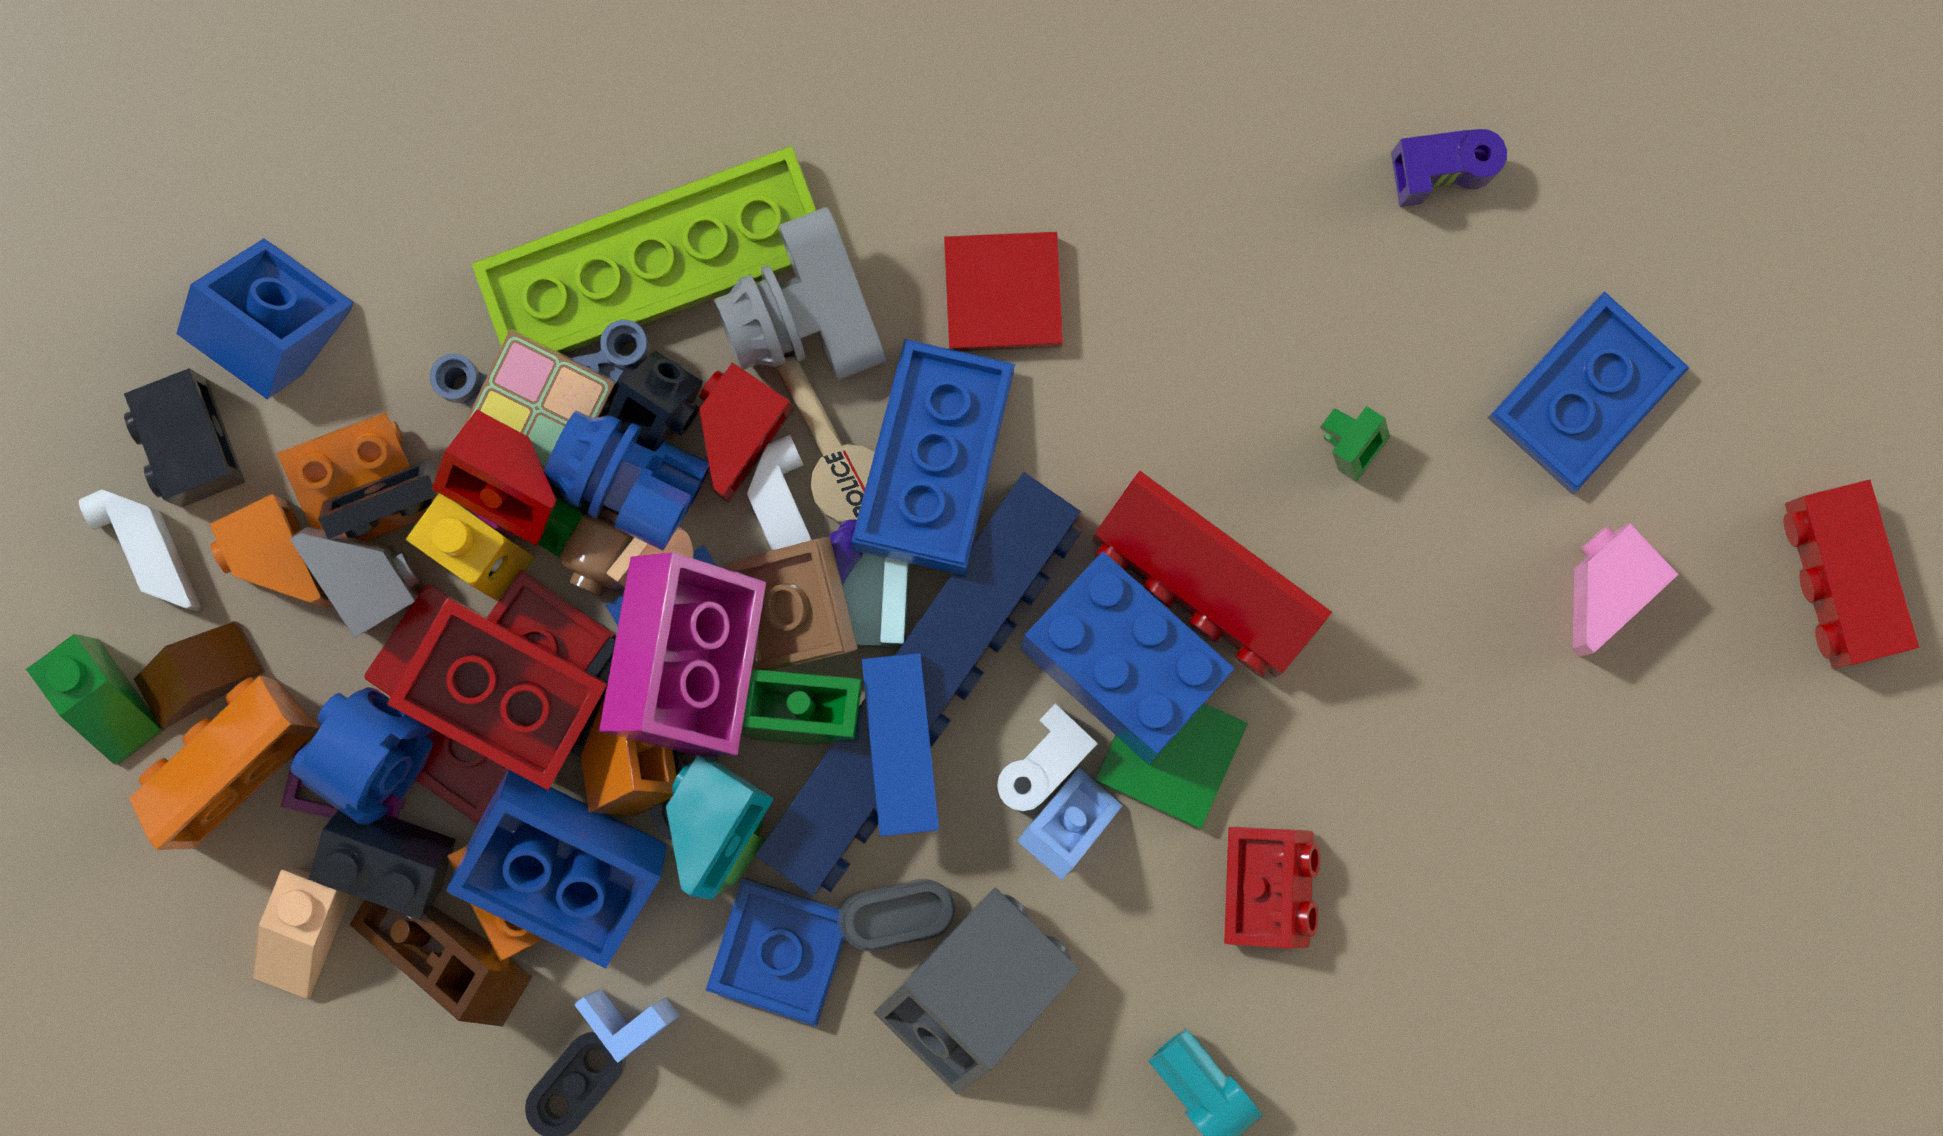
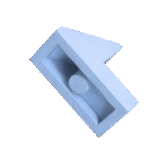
[1017,767,1123,880]

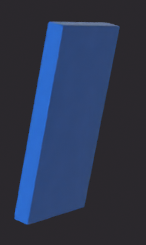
[851,339,1015,576]

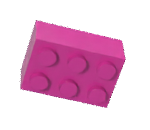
[599,552,766,755]

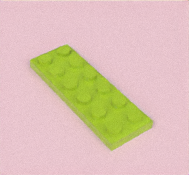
[471,145,816,354]

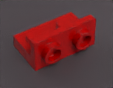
[1224,827,1320,949]

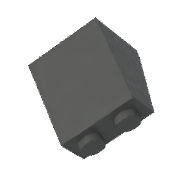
[873,887,1080,1095]

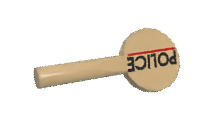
[776,355,875,523]

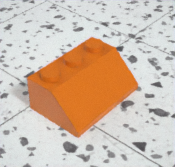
[129,676,320,850]

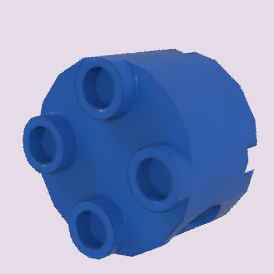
[290,687,434,825]

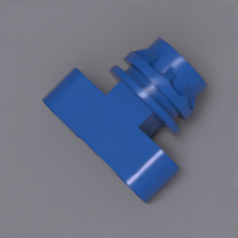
[544,410,710,551]

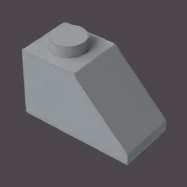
[290,527,421,638]

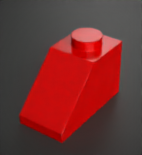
[699,362,793,503]
[432,409,556,546]

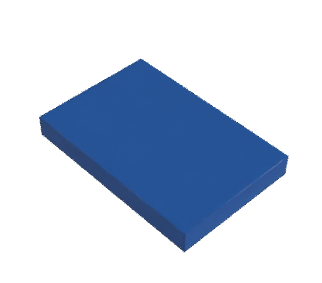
[1487,291,1690,494]

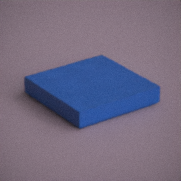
[705,878,845,1027]

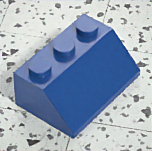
[446,769,667,968]

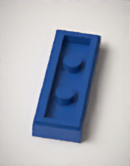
[862,653,939,836]

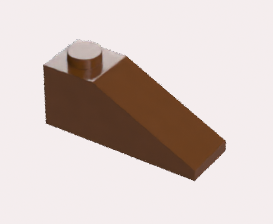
[350,900,532,1027]

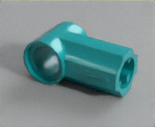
[1148,1028,1264,1136]

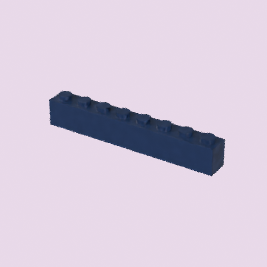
[755,472,1083,896]

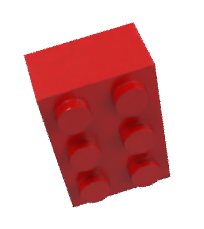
[387,598,607,790]

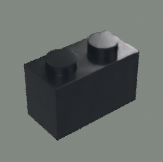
[124,368,245,508]
[308,810,456,920]

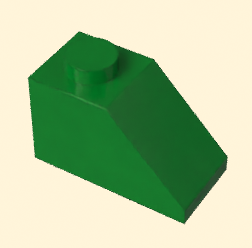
[26,634,164,765]
[741,669,862,745]

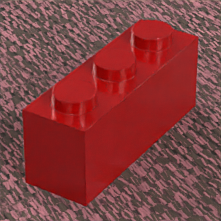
[1783,479,1920,669]

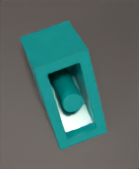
[666,755,774,900]

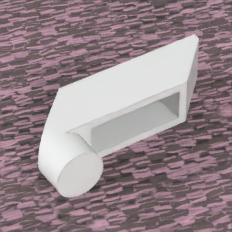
[747,434,812,550]
[79,489,202,611]

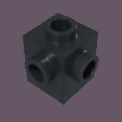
[607,351,703,452]

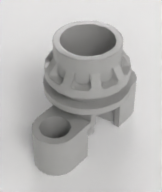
[714,206,886,381]

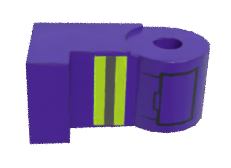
[1391,129,1507,207]

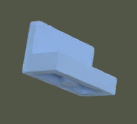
[575,989,680,1063]

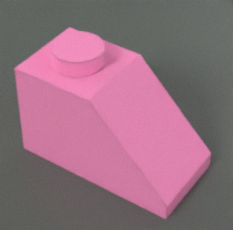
[1572,523,1679,657]

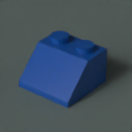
[176,238,354,400]

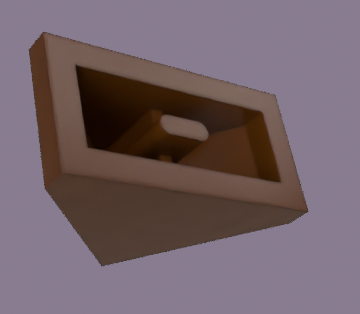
[134,621,265,729]

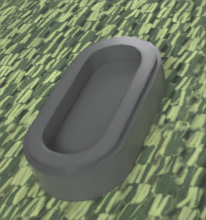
[838,879,955,951]

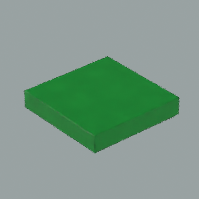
[1095,704,1248,829]

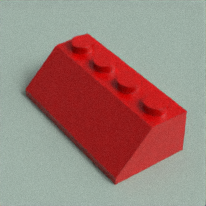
[1091,470,1332,677]

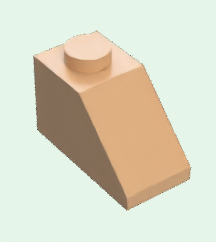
[253,868,351,999]

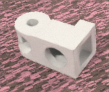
[997,703,1098,811]

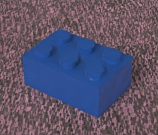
[1020,551,1235,765]

